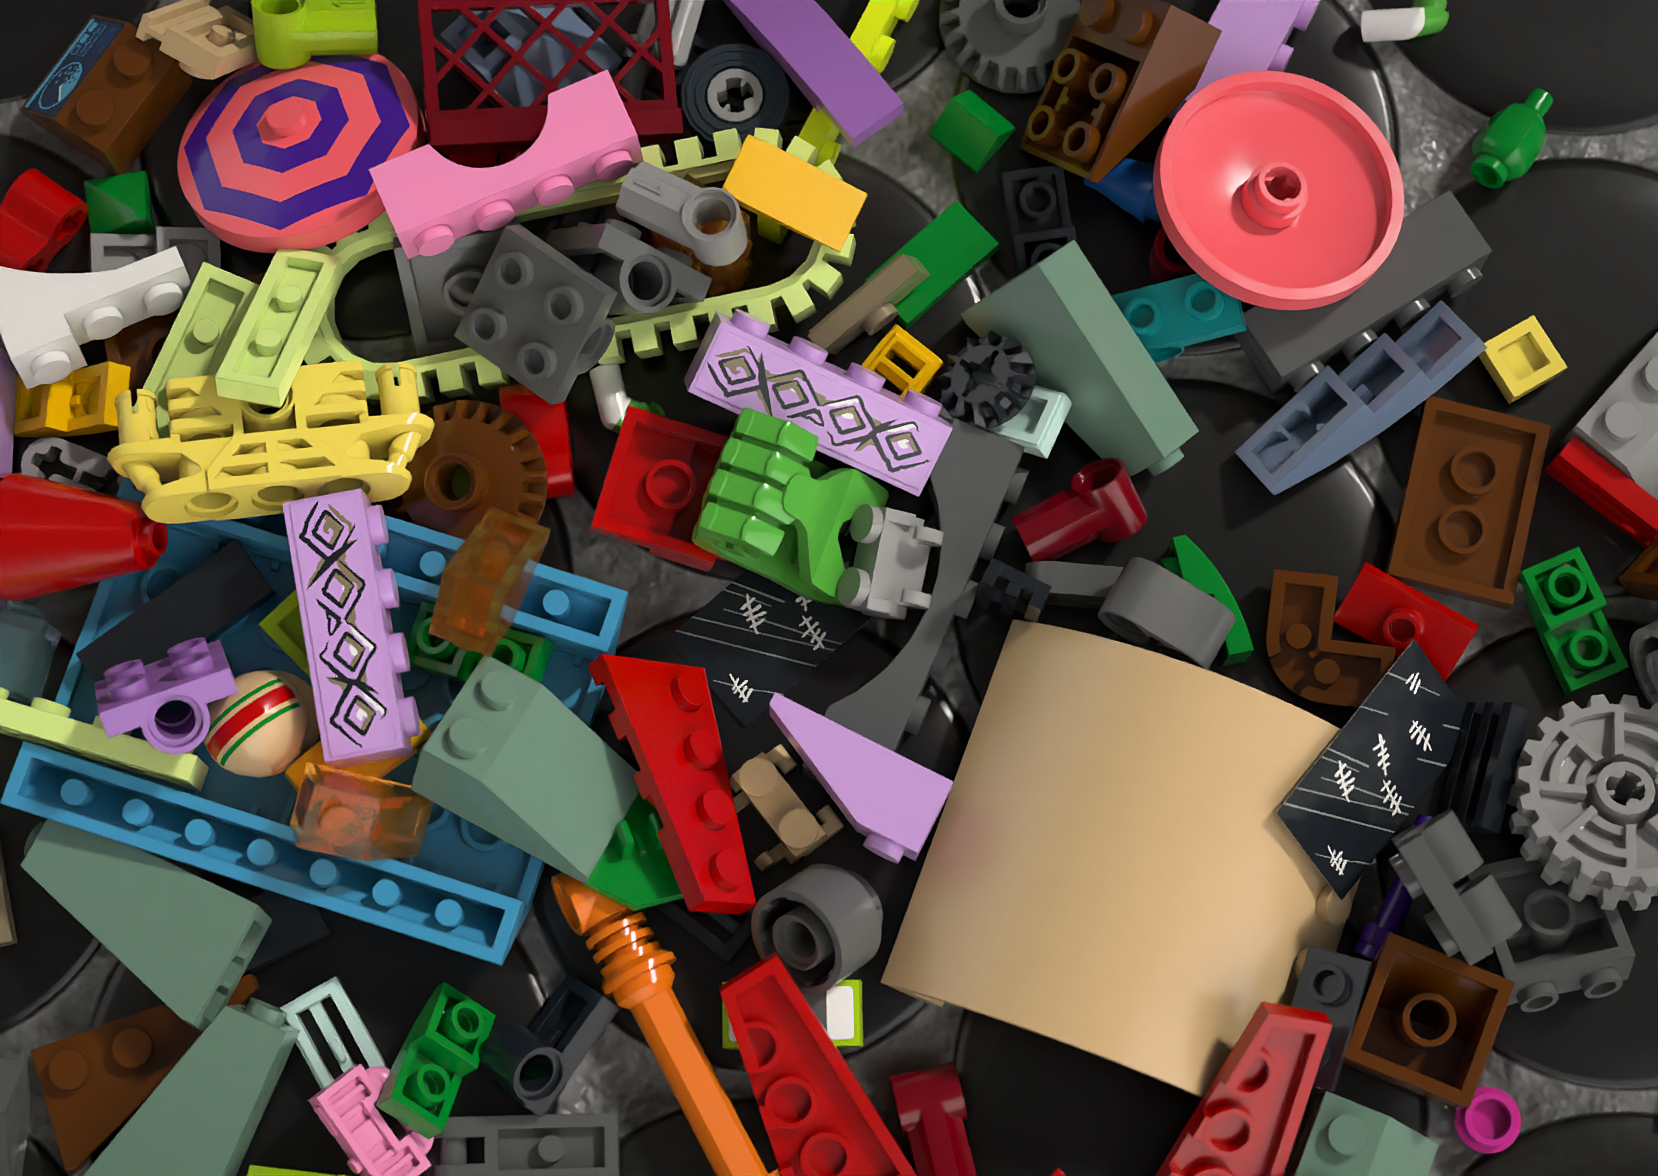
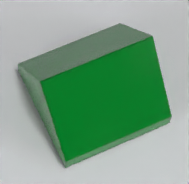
[929,90,1016,174]

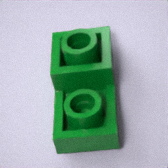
[1159,535,1254,667]
[1519,547,1629,696]
[407,600,554,684]
[376,981,496,1139]

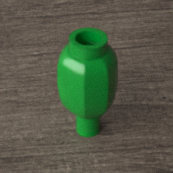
[1470,88,1553,189]

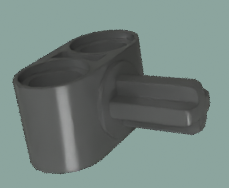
[1098,557,1236,670]

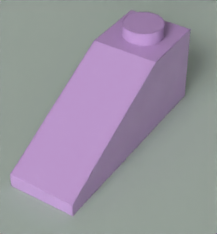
[769,693,953,863]

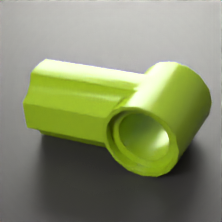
[251,0,378,70]

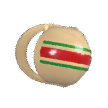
[203,670,320,778]

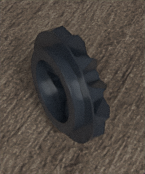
[937,330,1036,429]

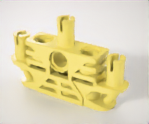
[107,360,435,524]

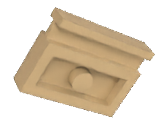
[135,0,258,80]

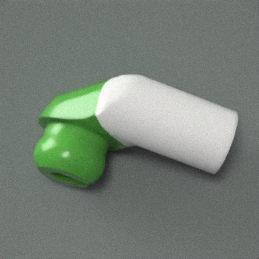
[1361,0,1449,42]
[589,364,666,434]

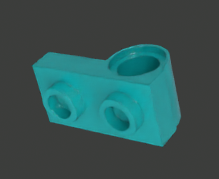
[1111,273,1247,363]

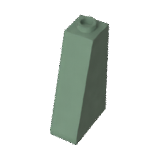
[961,240,1199,477]
[20,819,272,1033]
[83,998,300,1176]

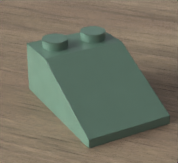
[410,654,639,884]

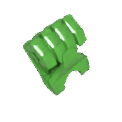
[692,407,889,606]

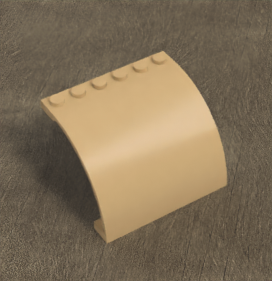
[881,619,1361,1098]

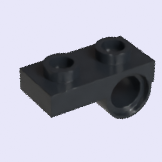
[481,974,619,1118]

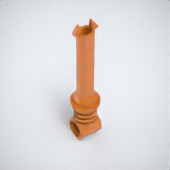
[551,872,781,1176]

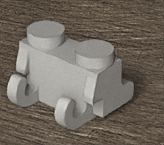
[837,504,944,620]

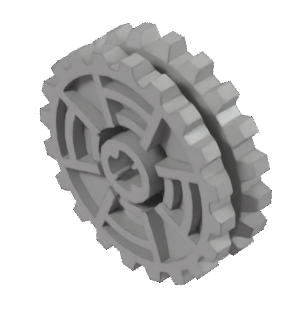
[1507,694,1658,911]

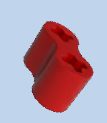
[0,168,88,273]
[499,384,575,499]

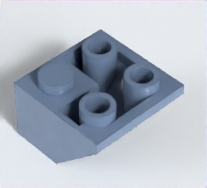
[440,7,622,108]

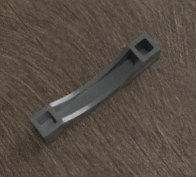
[803,418,1030,782]

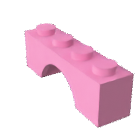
[369,70,644,259]

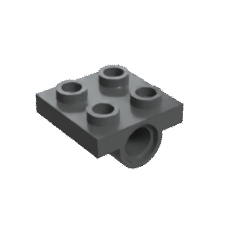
[545,219,712,316]
[454,224,618,405]
[1388,809,1523,966]

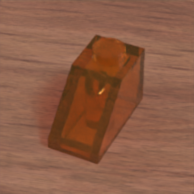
[429,506,551,657]
[290,762,434,862]

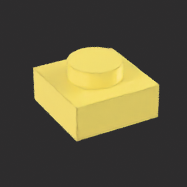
[1478,315,1568,404]

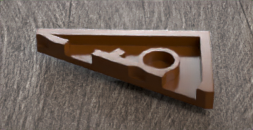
[30,974,259,1172]

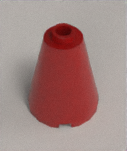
[0,473,168,601]

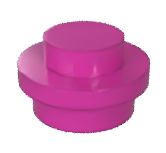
[1453,1086,1521,1154]

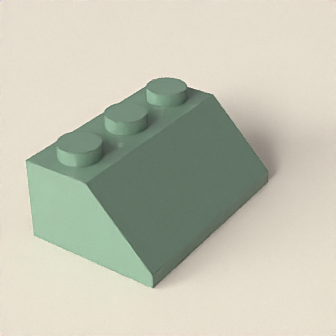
[1284,1091,1439,1176]

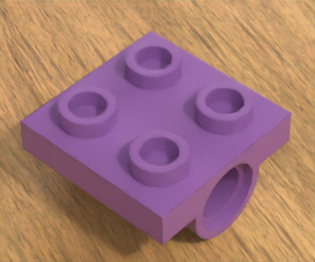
[94,638,238,754]

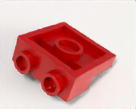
[589,405,729,572]

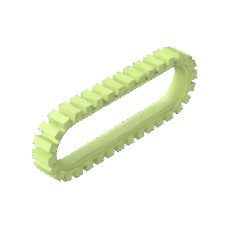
[304,127,856,405]

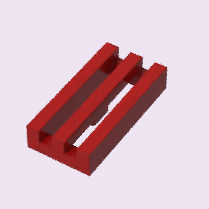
[1544,436,1658,548]

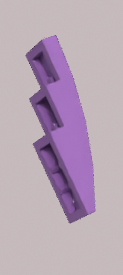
[723,0,904,149]

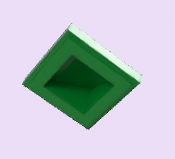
[84,171,155,234]

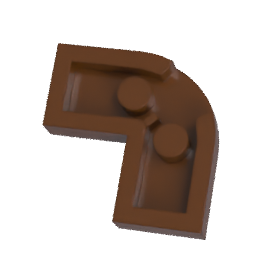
[1266,569,1396,709]

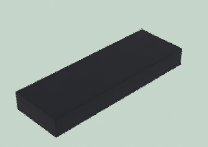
[76,540,276,682]

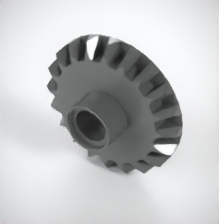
[939,0,1083,94]

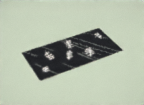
[668,518,873,726]
[1277,640,1465,900]

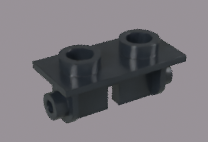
[1291,945,1372,1092]

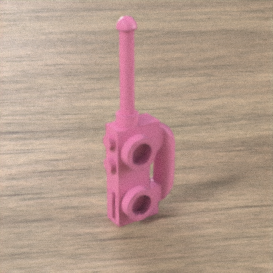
[308,1064,434,1176]

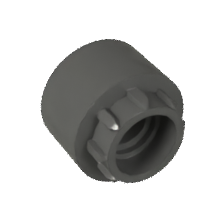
[751,864,883,995]

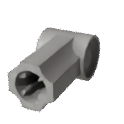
[616,160,748,266]

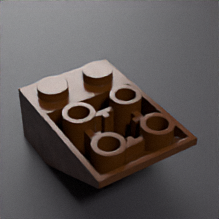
[1018,0,1222,183]

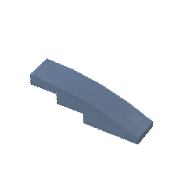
[1235,300,1487,495]

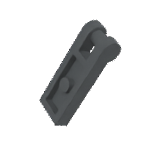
[434,1113,620,1176]

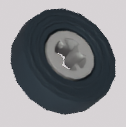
[680,44,791,152]

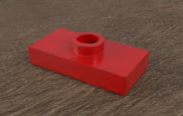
[1334,562,1478,682]

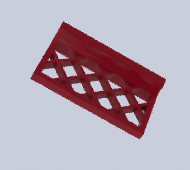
[416,0,683,155]

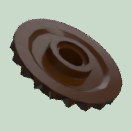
[390,400,548,554]

